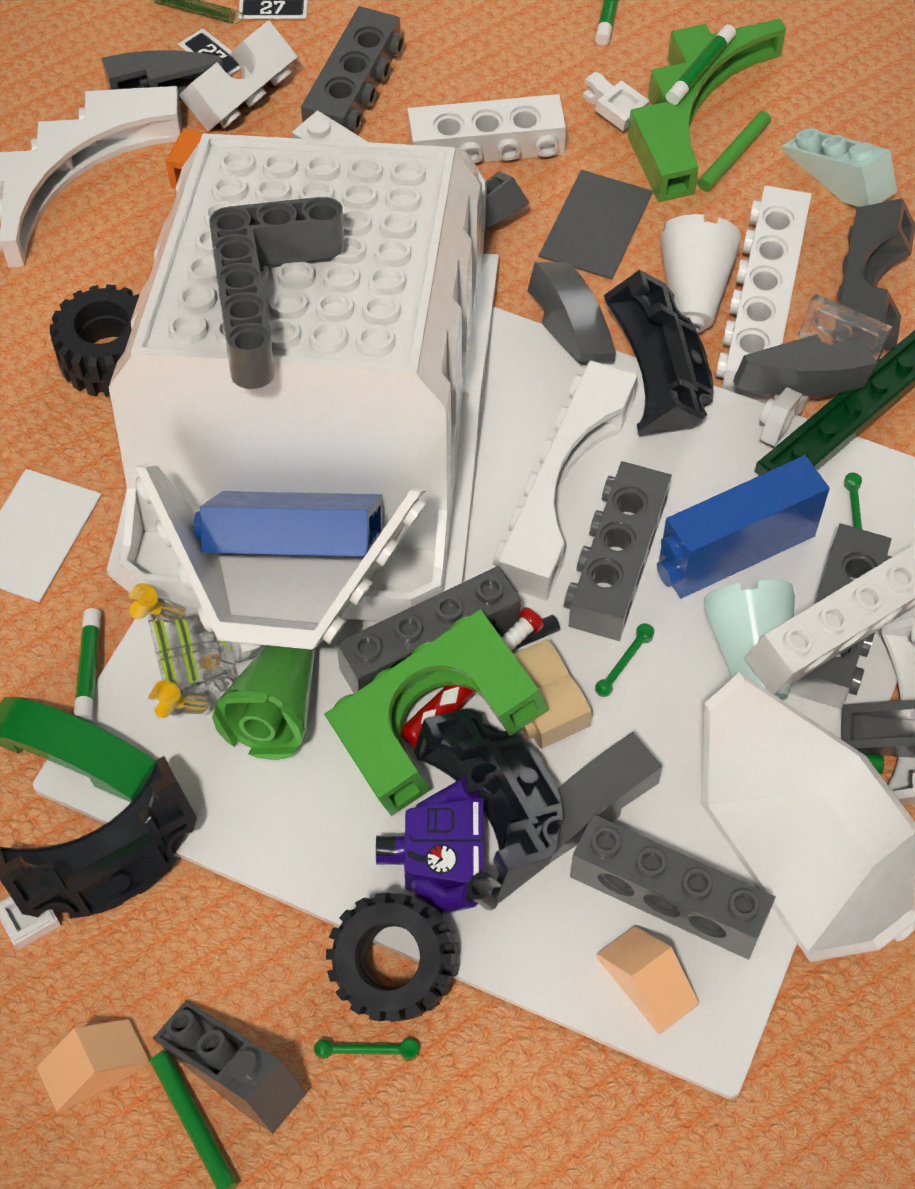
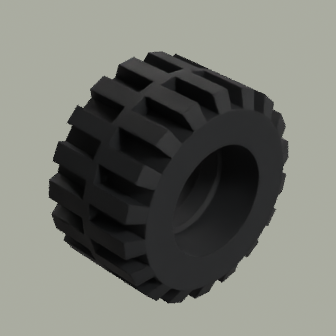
[50,284,140,397]
[326,893,460,1022]

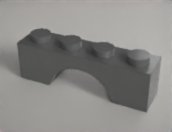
[833,198,915,351]

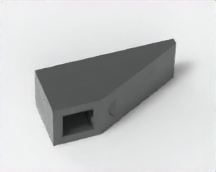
[153,1000,306,1134]

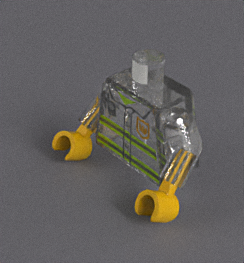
[128,583,260,718]

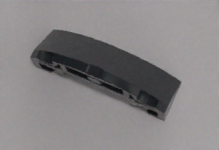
[604,269,714,434]
[414,708,563,903]
[0,756,197,919]

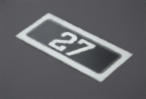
[238,0,308,19]
[178,28,241,75]

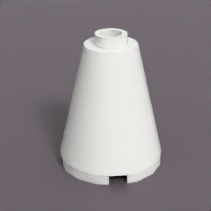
[660,214,741,333]

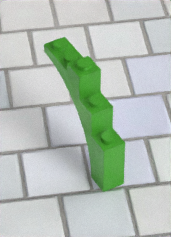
[628,19,786,203]

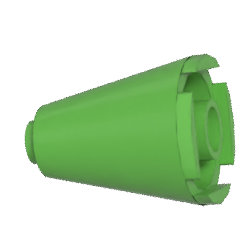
[212,645,315,760]

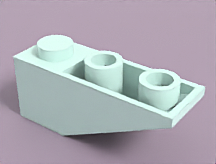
[782,128,897,207]

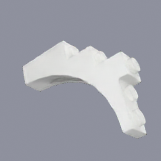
[0,86,182,267]

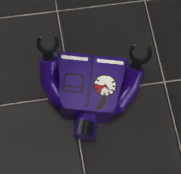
[376,759,501,913]

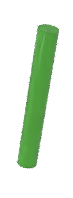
[697,111,771,192]

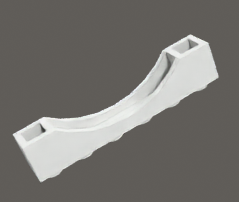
[493,360,638,601]

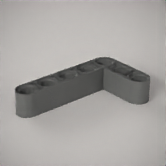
[209,197,345,389]

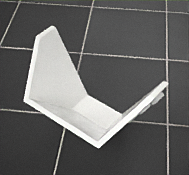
[135,465,426,650]
[701,672,915,962]

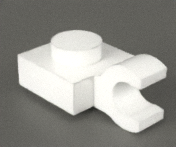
[582,72,650,131]
[760,387,809,446]

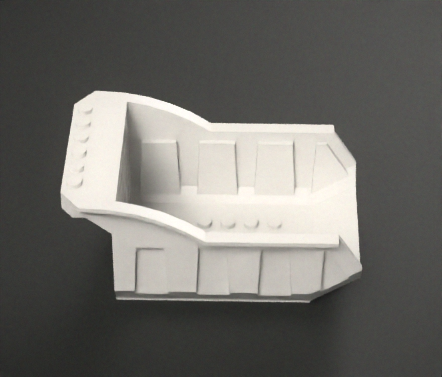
[106,133,499,621]

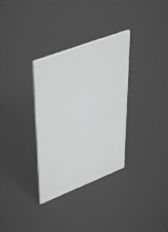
[0,469,102,603]

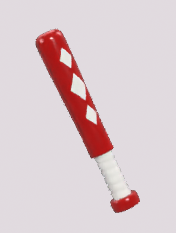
[402,607,544,748]

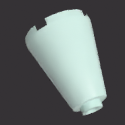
[704,579,795,700]

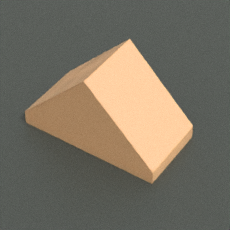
[596,926,699,1035]
[37,1019,151,1115]

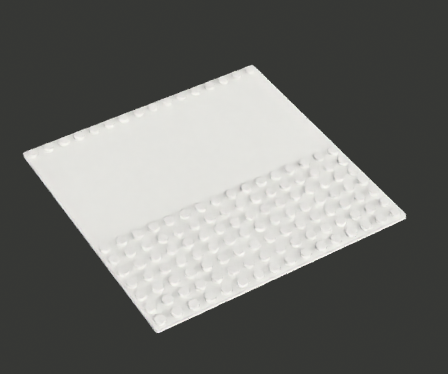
[33,307,915,1099]

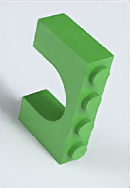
[324,609,549,816]

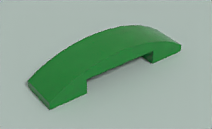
[0,697,156,802]

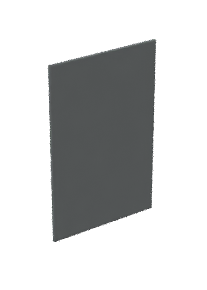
[538,170,653,279]

